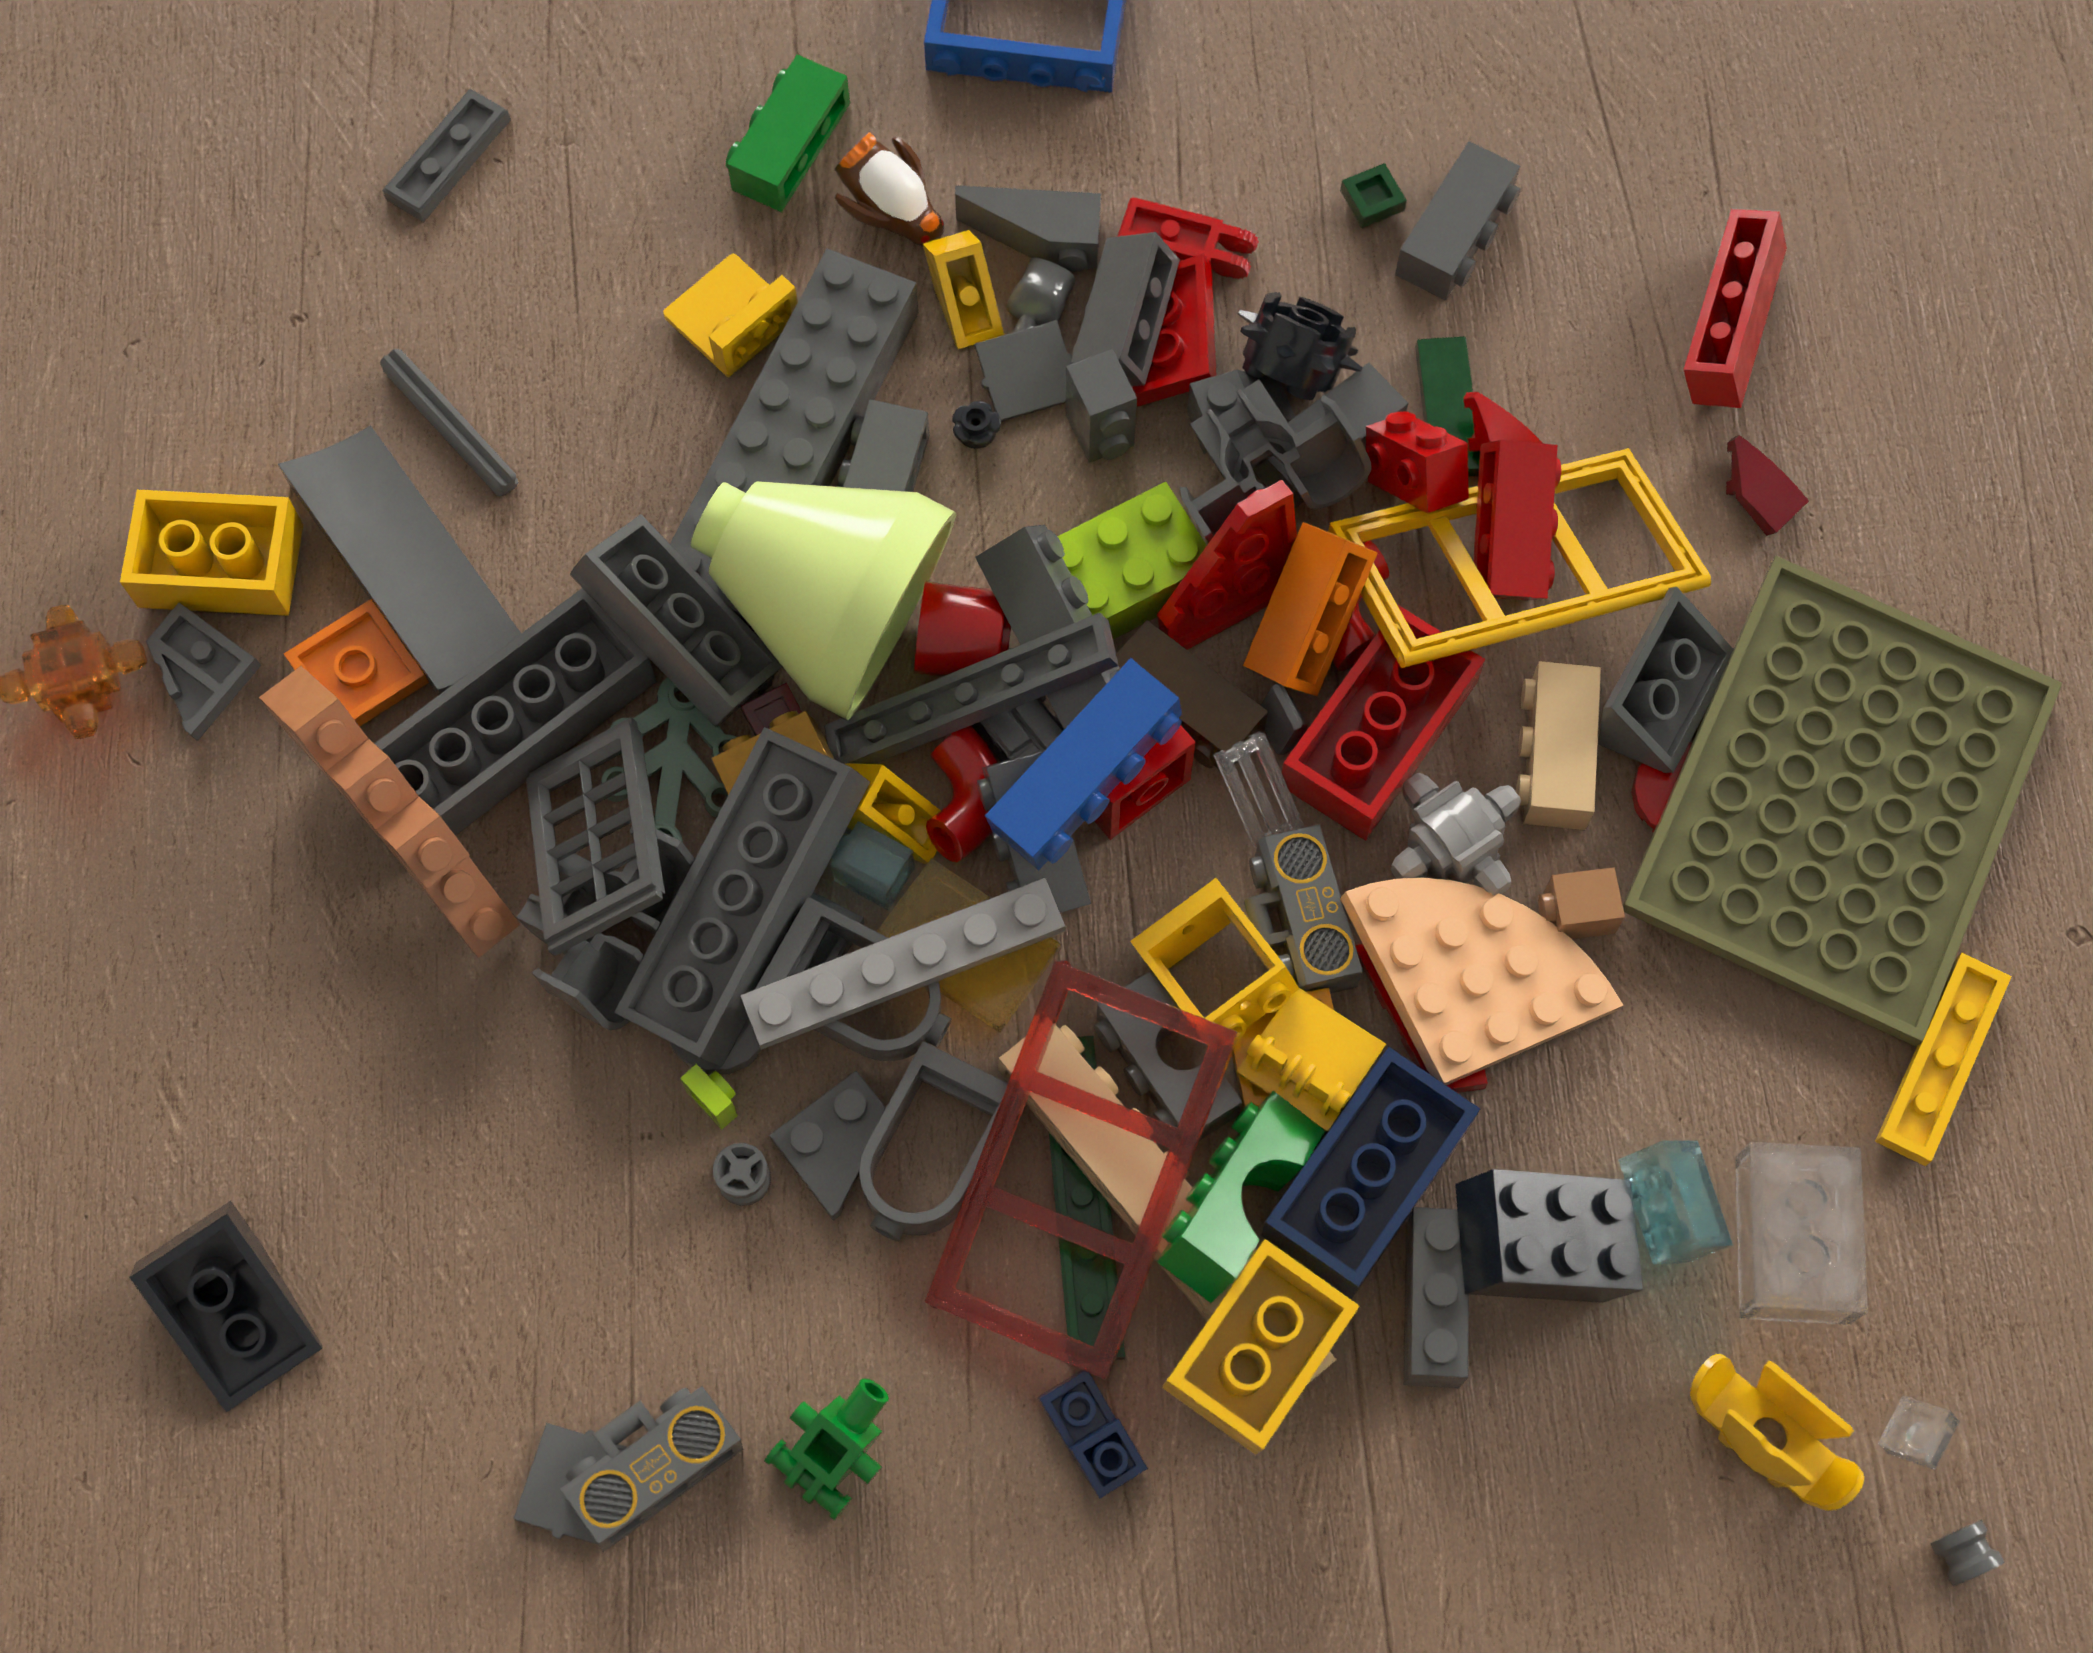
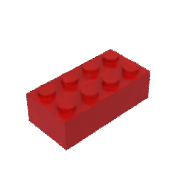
[1279,605,1486,841]

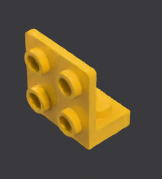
[663,254,798,378]

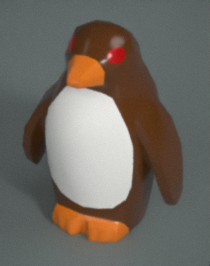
[834,132,945,246]

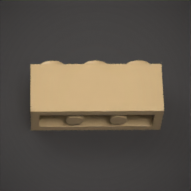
[1516,661,1601,830]

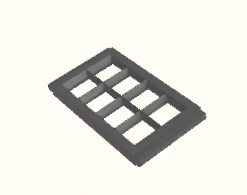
[526,717,665,956]

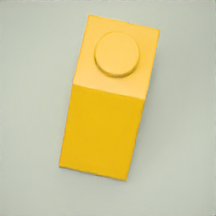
[923,230,1004,349]
[845,763,941,864]

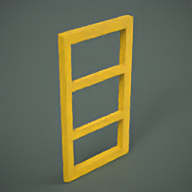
[1328,448,1711,668]

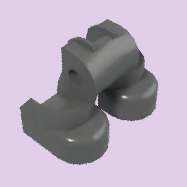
[1180,380,1371,543]
[516,828,695,1031]

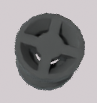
[713,1143,771,1206]
[1930,1520,2005,1586]

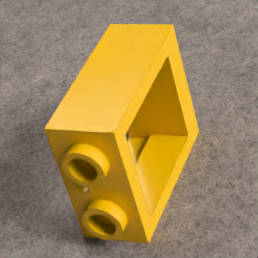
[1130,878,1300,1053]

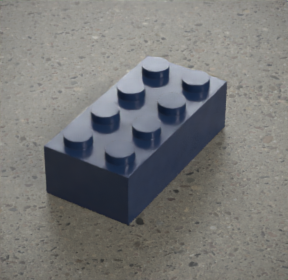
[1261,1047,1480,1300]

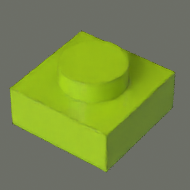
[680,1064,738,1130]

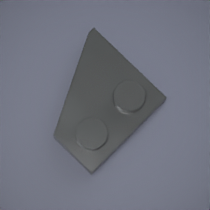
[146,603,261,741]
[769,1071,886,1221]

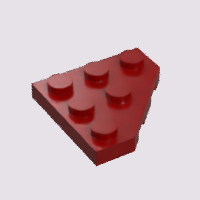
[1157,480,1297,650]

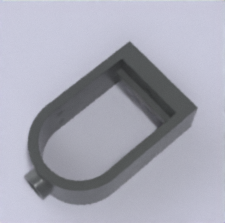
[755,897,952,1061]
[859,1041,1020,1242]

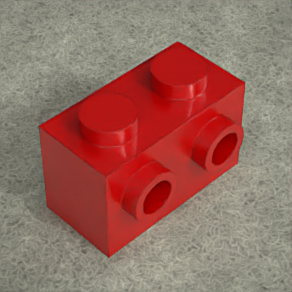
[1365,412,1469,514]

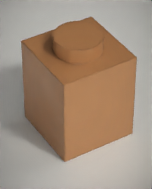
[1538,867,1625,939]

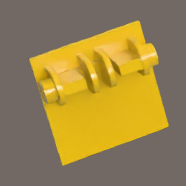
[1236,989,1386,1133]

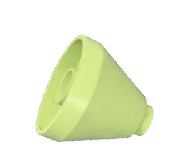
[691,481,956,720]

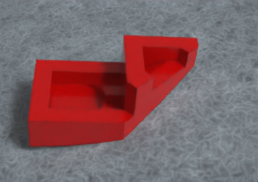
[1463,392,1543,451]

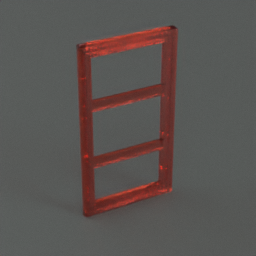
[925,960,1240,1379]

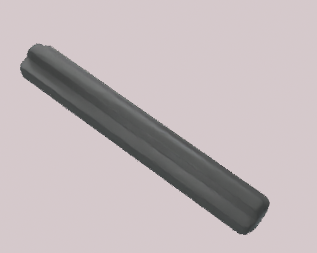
[380,349,518,497]

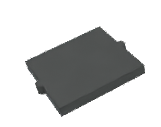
[975,320,1073,422]
[514,1423,627,1545]

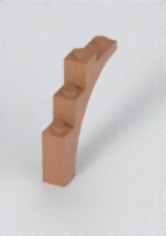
[259,666,521,958]

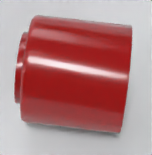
[914,581,1011,677]

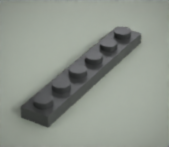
[824,613,1118,764]

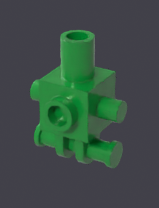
[764,1378,889,1520]

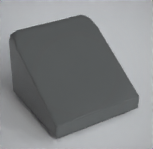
[1260,683,1308,755]

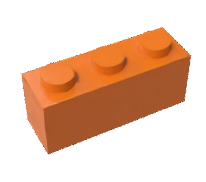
[1243,522,1378,696]

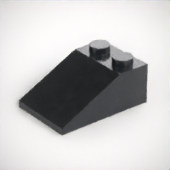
[129,1201,323,1413]

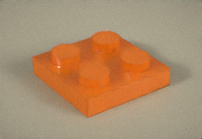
[284,599,429,727]

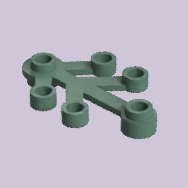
[601,677,736,842]

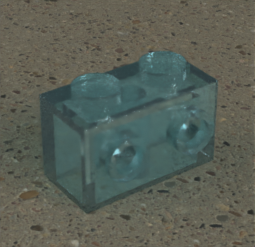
[1618,1140,1733,1265]

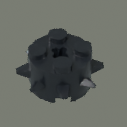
[1238,292,1362,400]

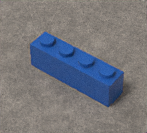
[985,658,1182,871]

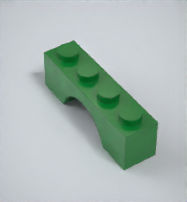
[1157,1091,1326,1303]

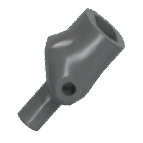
[1006,258,1076,333]

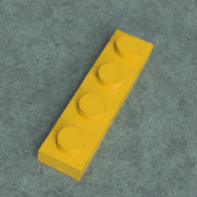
[1875,953,2012,1166]

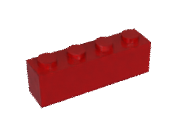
[1683,209,1787,408]

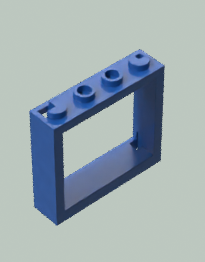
[924,0,1126,93]

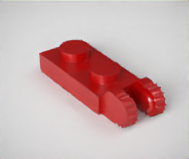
[1117,197,1259,280]

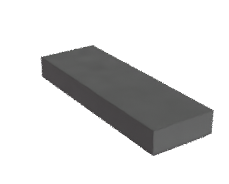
[382,88,511,222]

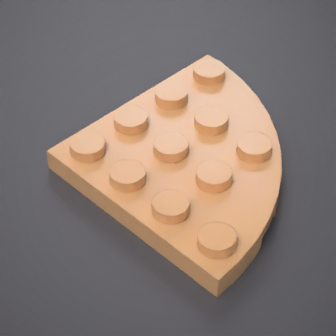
[1340,878,1623,1085]

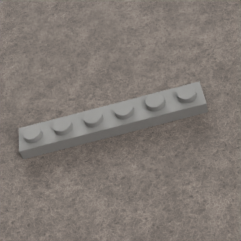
[740,878,1066,1050]

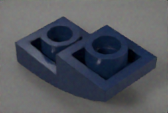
[1037,1368,1148,1499]

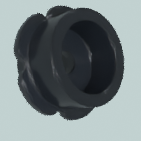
[952,401,1001,449]

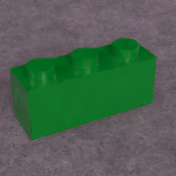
[725,54,850,213]

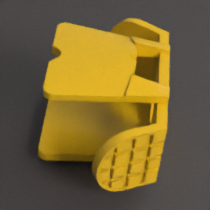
[1690,1354,1864,1511]

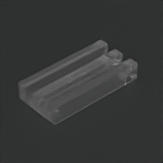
[1214,732,1304,848]

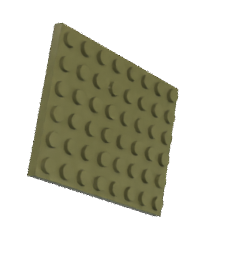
[1623,556,2062,1047]

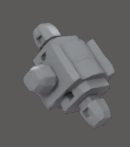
[1391,773,1521,895]

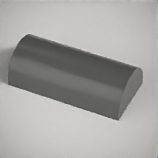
[570,514,783,728]

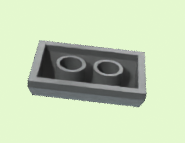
[1598,587,1733,773]

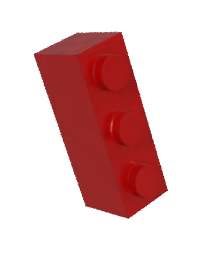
[1473,440,1562,601]

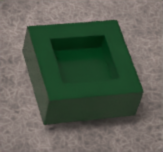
[1340,163,1407,228]

